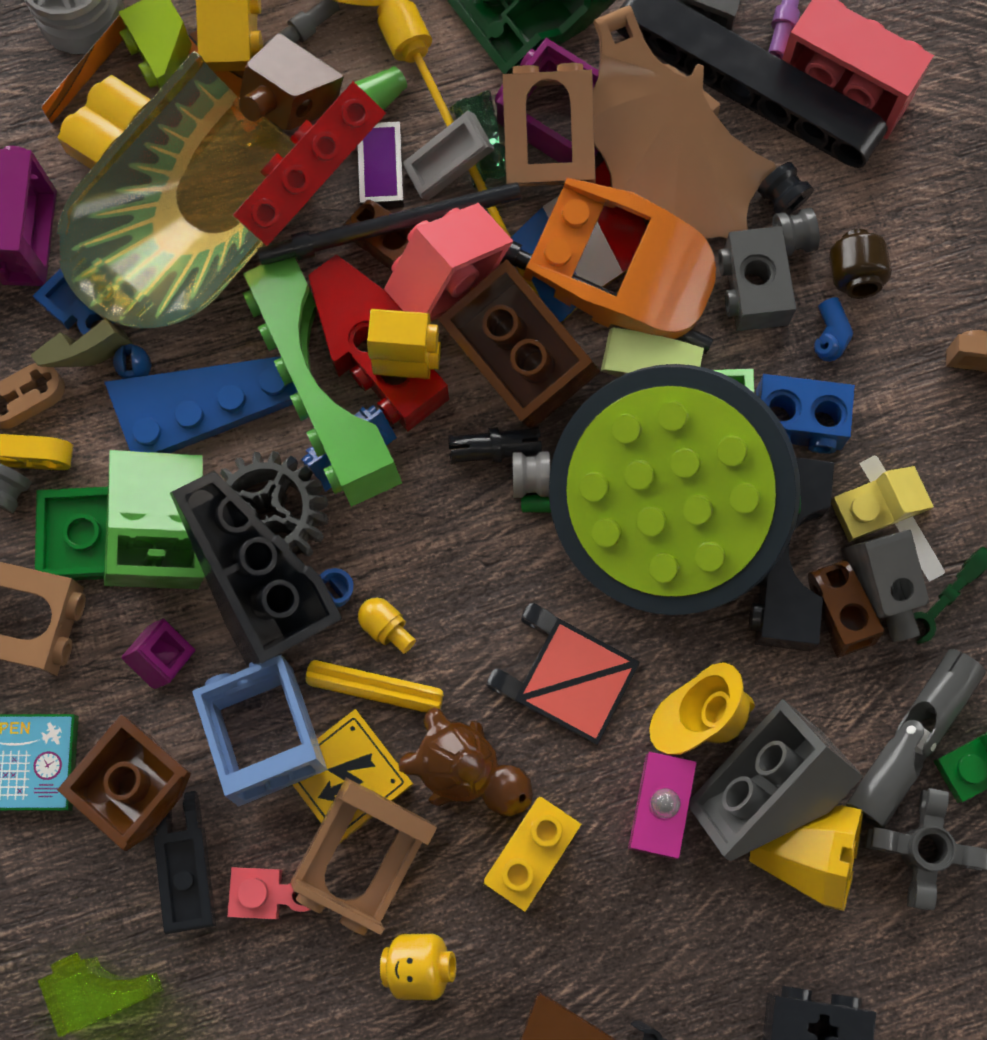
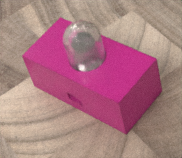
[628,752,696,859]

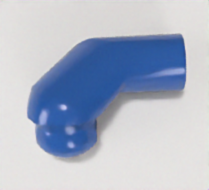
[814,297,853,362]

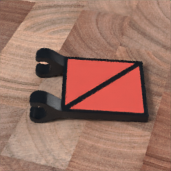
[486,603,640,745]

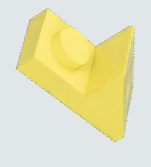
[831,466,934,542]

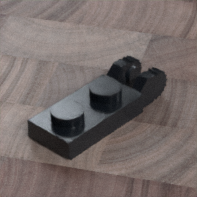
[153,791,216,934]

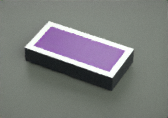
[358,122,404,208]

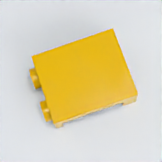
[484,797,582,912]

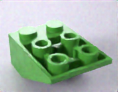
[104,450,204,589]

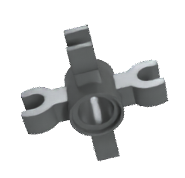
[865,788,987,910]

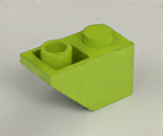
[119,0,192,99]

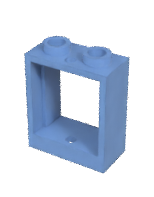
[192,655,328,807]

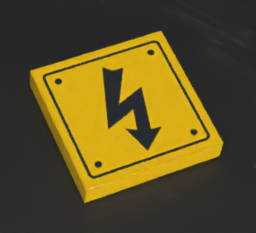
[293,709,414,844]

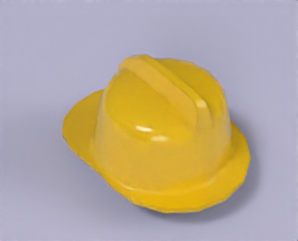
[649,662,755,755]

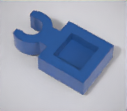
[33,266,115,335]

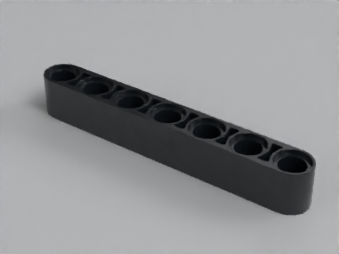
[616,0,888,168]

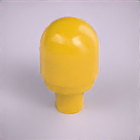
[358,597,416,654]

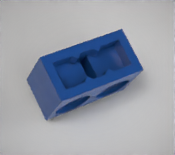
[756,374,855,454]

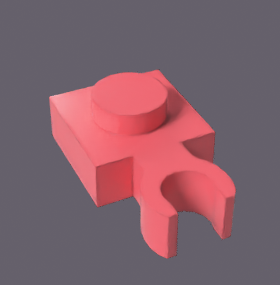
[227,867,311,919]

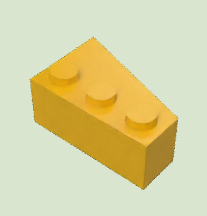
[196,0,263,71]

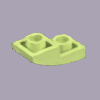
[601,327,704,377]

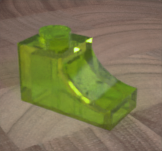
[38,953,163,1038]

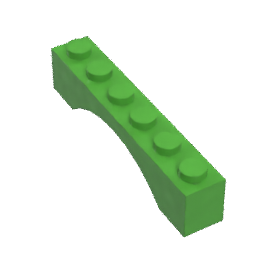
[242,257,402,507]

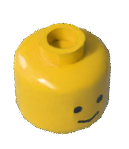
[380,934,456,1000]

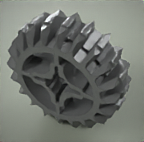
[220,451,329,557]

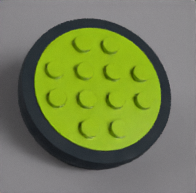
[549,364,801,615]

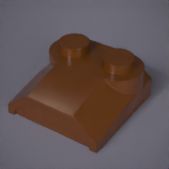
[57,714,191,851]

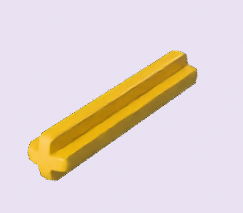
[306,660,444,713]

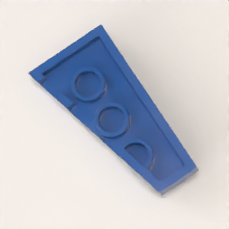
[104,356,298,453]

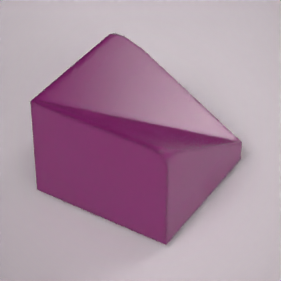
[121,618,196,689]

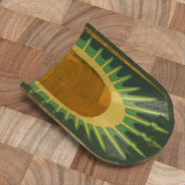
[57,51,295,328]

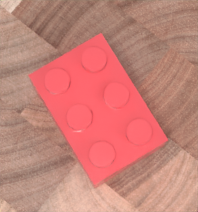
[782,0,934,140]

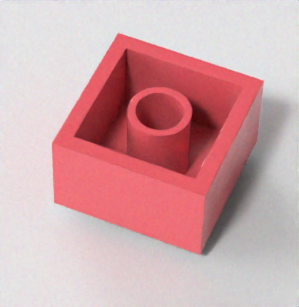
[384,203,513,322]

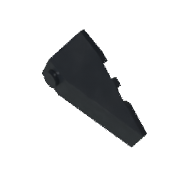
[170,471,342,665]

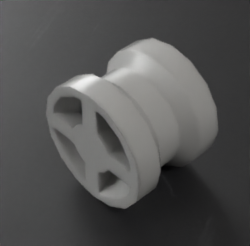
[512,452,550,498]

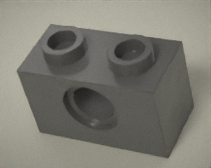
[718,226,796,331]

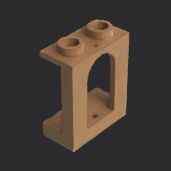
[502,63,596,187]
[0,562,86,676]
[290,777,437,935]

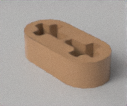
[0,363,65,429]

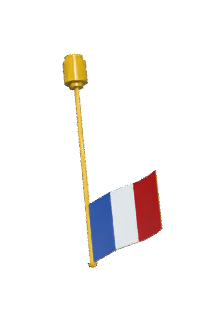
[377,0,647,324]

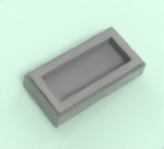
[402,111,495,201]

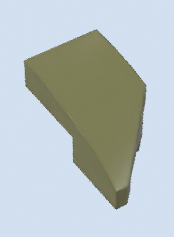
[31,319,132,367]

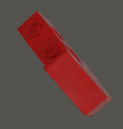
[308,254,449,432]

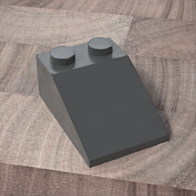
[688,699,863,861]

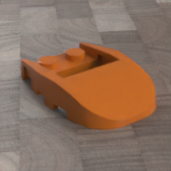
[523,178,716,339]

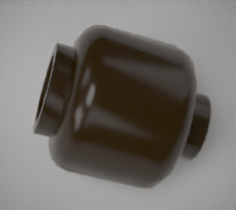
[829,229,892,299]

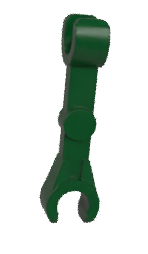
[913,547,987,645]

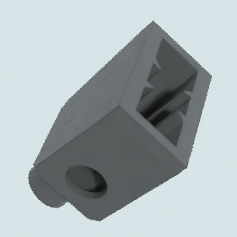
[841,529,929,642]

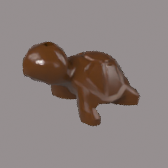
[398,708,533,817]

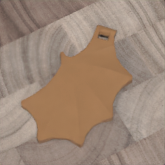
[593,5,776,240]

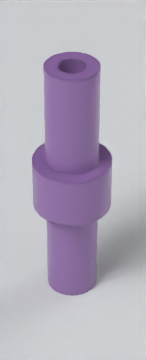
[768,0,800,60]

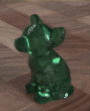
[449,90,506,188]

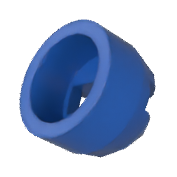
[113,344,152,379]
[320,568,353,608]

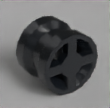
[757,162,814,215]

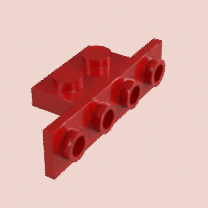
[232,81,386,247]

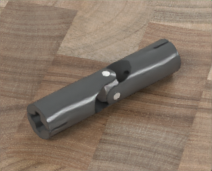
[846,649,986,829]

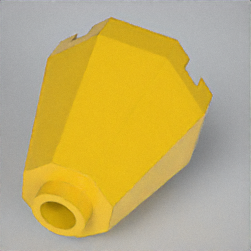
[749,805,863,911]

